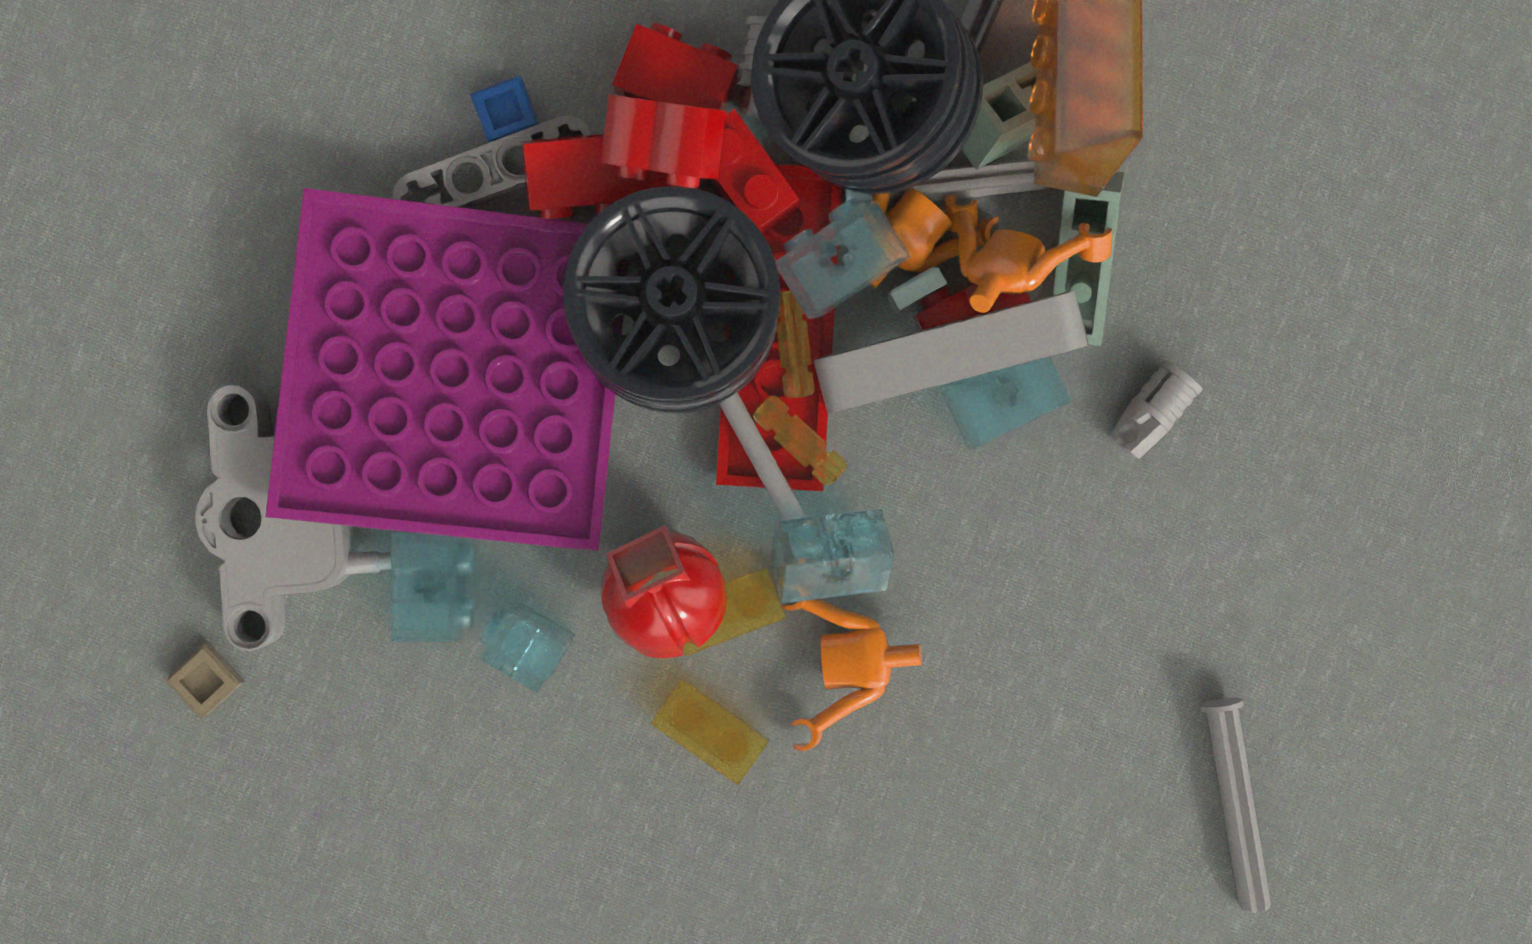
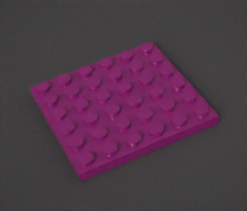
[265,188,629,551]

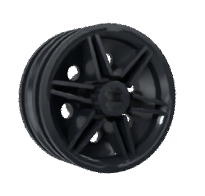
[751,0,983,194]
[563,186,780,413]

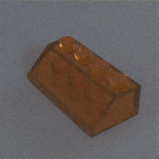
[1028,0,1143,197]

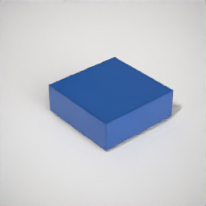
[470,75,539,143]

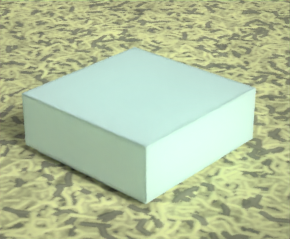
[887,267,947,314]

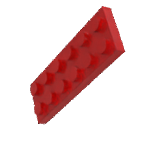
[716,164,842,492]

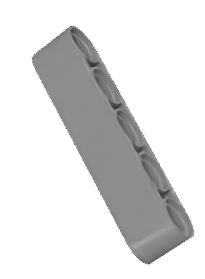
[813,290,1089,413]

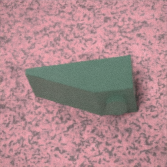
[961,34,1118,170]
[1053,167,1124,346]

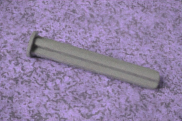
[842,157,1057,217]
[1200,697,1271,913]

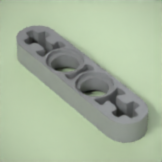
[392,115,592,208]

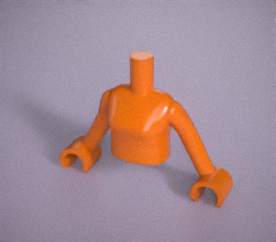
[859,188,999,288]
[945,194,1112,313]
[779,578,922,751]

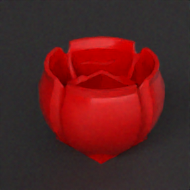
[600,525,727,659]

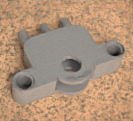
[195,385,395,651]

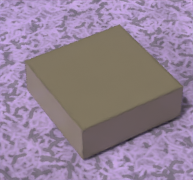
[165,642,245,719]

